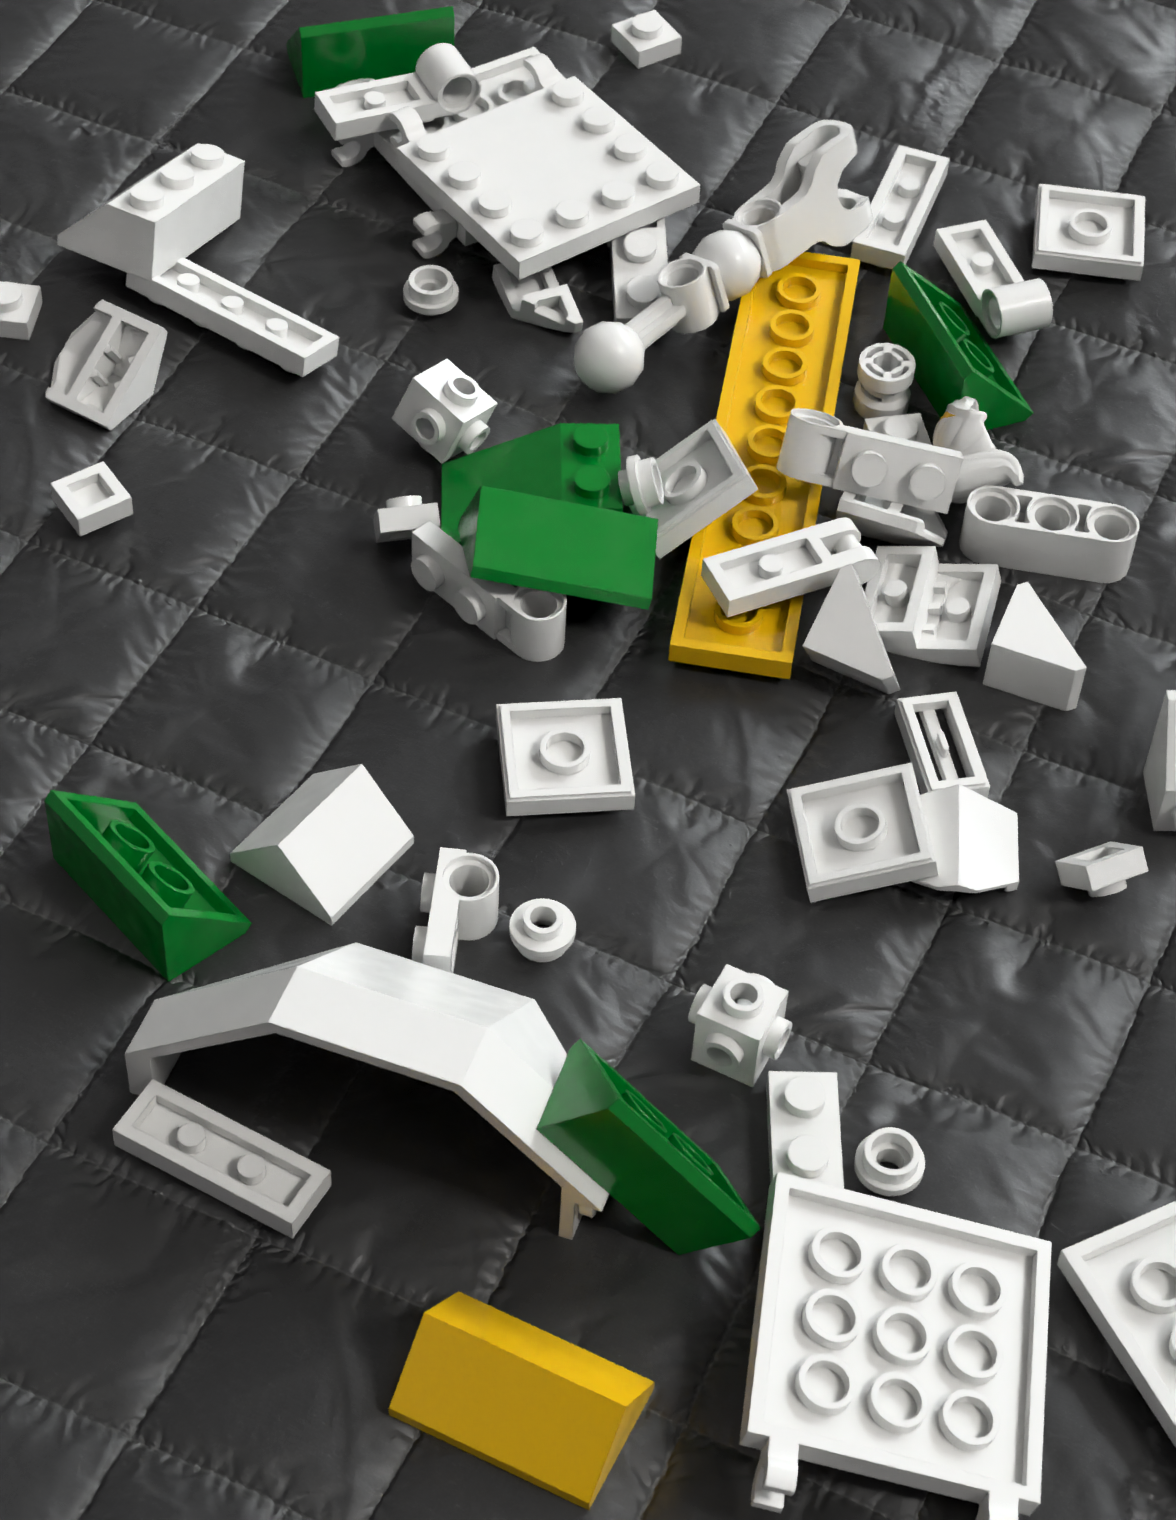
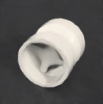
[853,343,916,419]

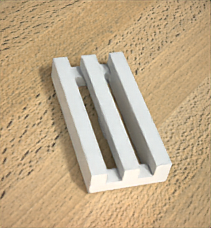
[894,692,990,798]

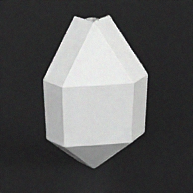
[125,942,609,1240]

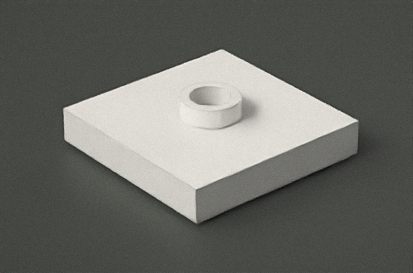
[1032,184,1145,281]
[629,419,758,559]
[496,698,635,816]
[787,762,938,903]

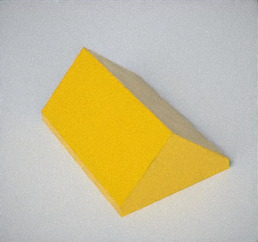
[389,1291,655,1510]

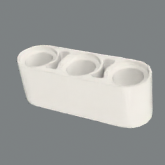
[959,486,1140,583]

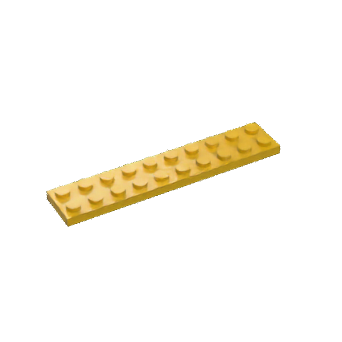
[668,252,860,680]

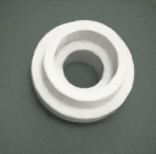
[403,265,459,316]
[618,454,664,515]
[509,899,576,962]
[854,1127,925,1196]

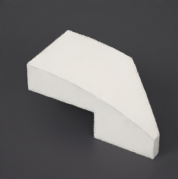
[492,263,583,333]

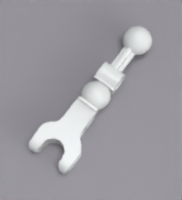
[574,120,873,394]

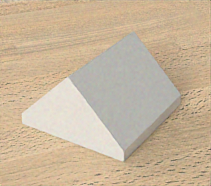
[230,764,414,926]

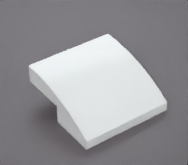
[864,546,1001,667]

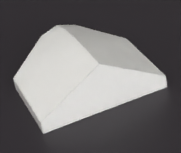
[45,299,168,431]
[837,491,948,547]
[911,784,1019,893]

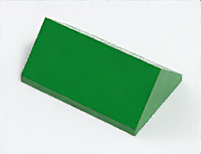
[286,6,455,98]
[883,261,1033,430]
[458,485,658,610]
[44,790,252,982]
[537,1038,761,1255]

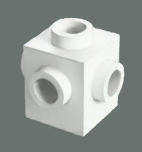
[391,359,498,463]
[688,964,792,1087]

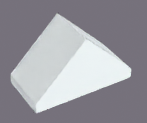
[803,563,900,694]
[983,582,1087,711]

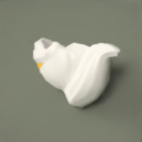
[933,396,1024,504]

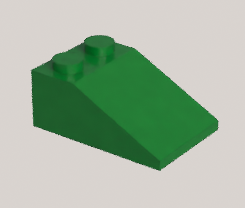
[441,423,623,545]

